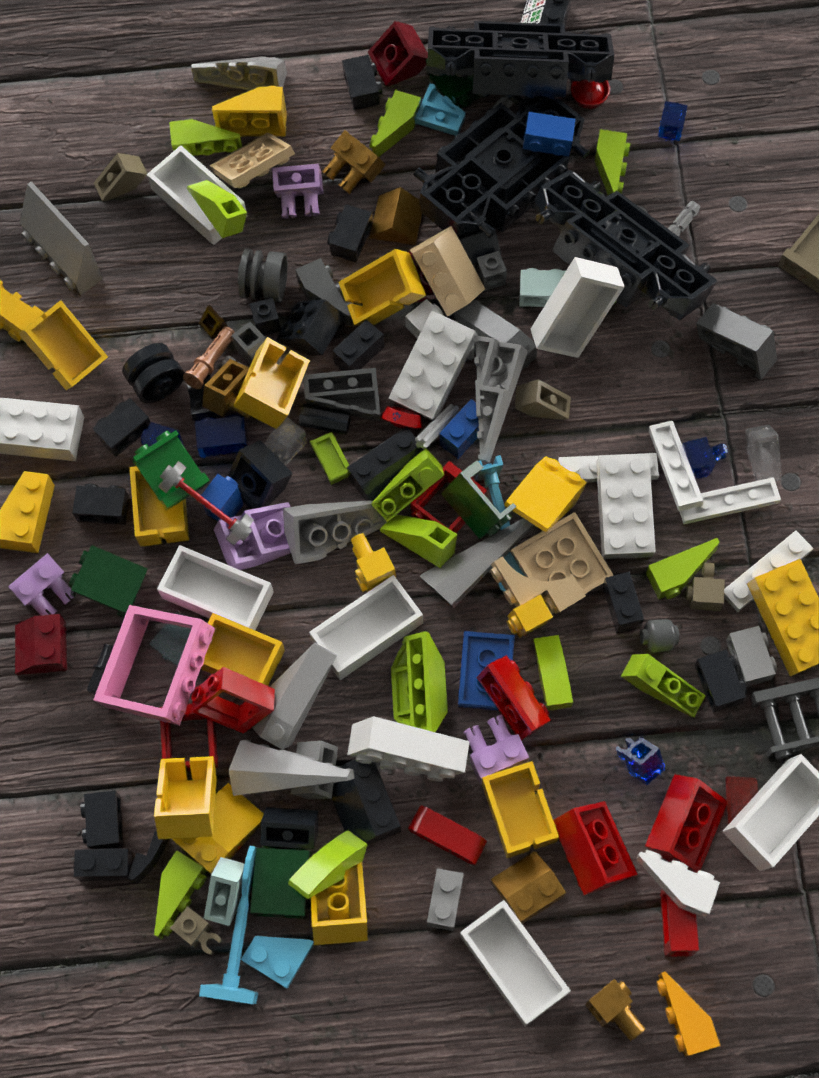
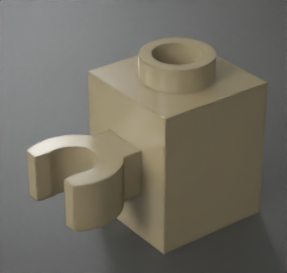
[686,563,725,611]
[171,906,222,955]

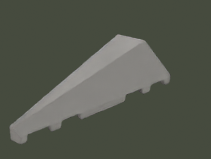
[474,335,528,463]
[420,518,535,608]
[229,739,354,796]

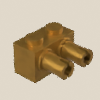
[322,130,385,194]
[202,359,250,419]
[585,979,646,1041]

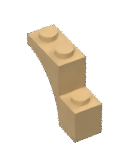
[490,556,586,614]

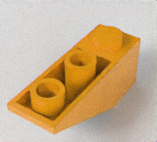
[656,972,720,1057]

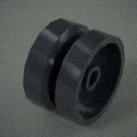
[122,343,185,403]

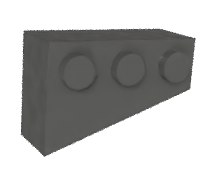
[696,303,778,380]
[303,368,381,422]

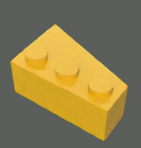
[0,280,45,350]
[0,471,55,553]

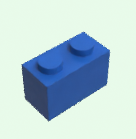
[523,112,575,156]
[439,399,479,459]
[201,474,244,522]

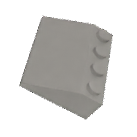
[20,182,103,295]

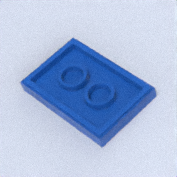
[458,631,515,710]

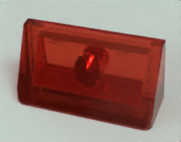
[725,776,758,825]

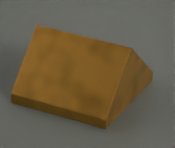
[370,187,422,245]

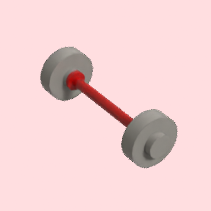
[158,461,254,545]

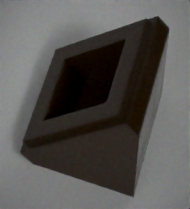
[198,305,229,339]

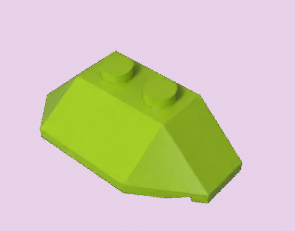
[391,631,448,732]

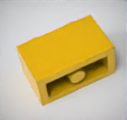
[507,594,553,638]

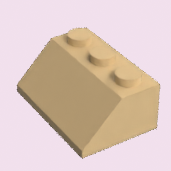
[410,226,485,316]

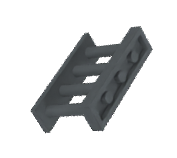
[749,677,819,760]

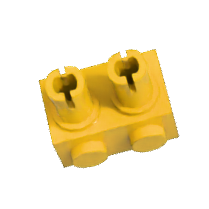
[351,533,396,592]

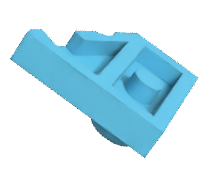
[415,83,465,136]
[241,936,314,989]

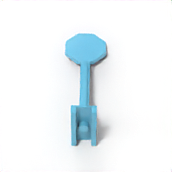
[475,455,525,591]
[199,846,258,1004]

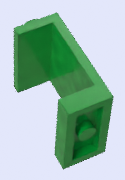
[133,430,210,511]

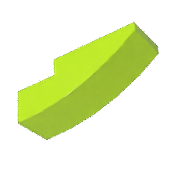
[533,635,573,711]
[288,830,367,899]

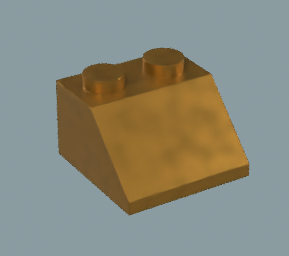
[490,851,566,924]

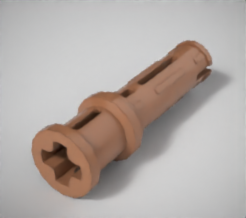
[183,326,234,389]

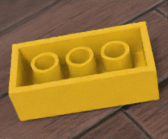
[747,559,819,676]

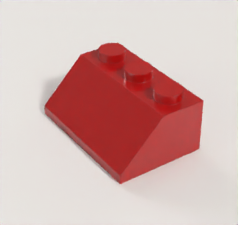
[477,655,551,741]
[645,774,728,873]
[553,801,638,895]

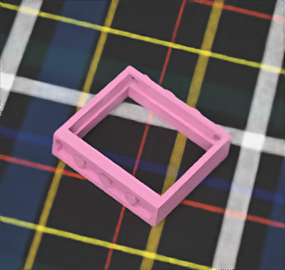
[93,605,215,725]

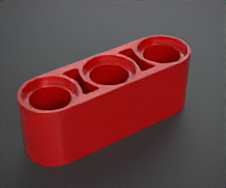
[408,805,488,866]

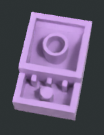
[213,502,291,570]

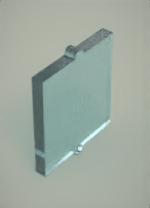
[149,611,191,667]

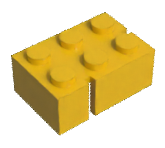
[339,249,426,326]
[19,300,108,390]
[233,337,310,429]
[130,466,189,547]
[201,613,285,686]
[154,756,217,839]
[482,761,559,858]

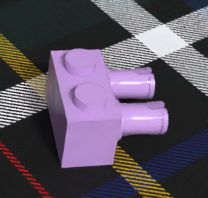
[272,164,323,219]
[8,553,74,615]
[464,715,529,785]

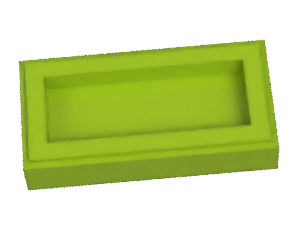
[310,432,349,485]

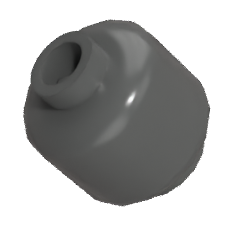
[640,619,679,653]

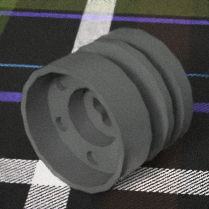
[238,248,288,303]

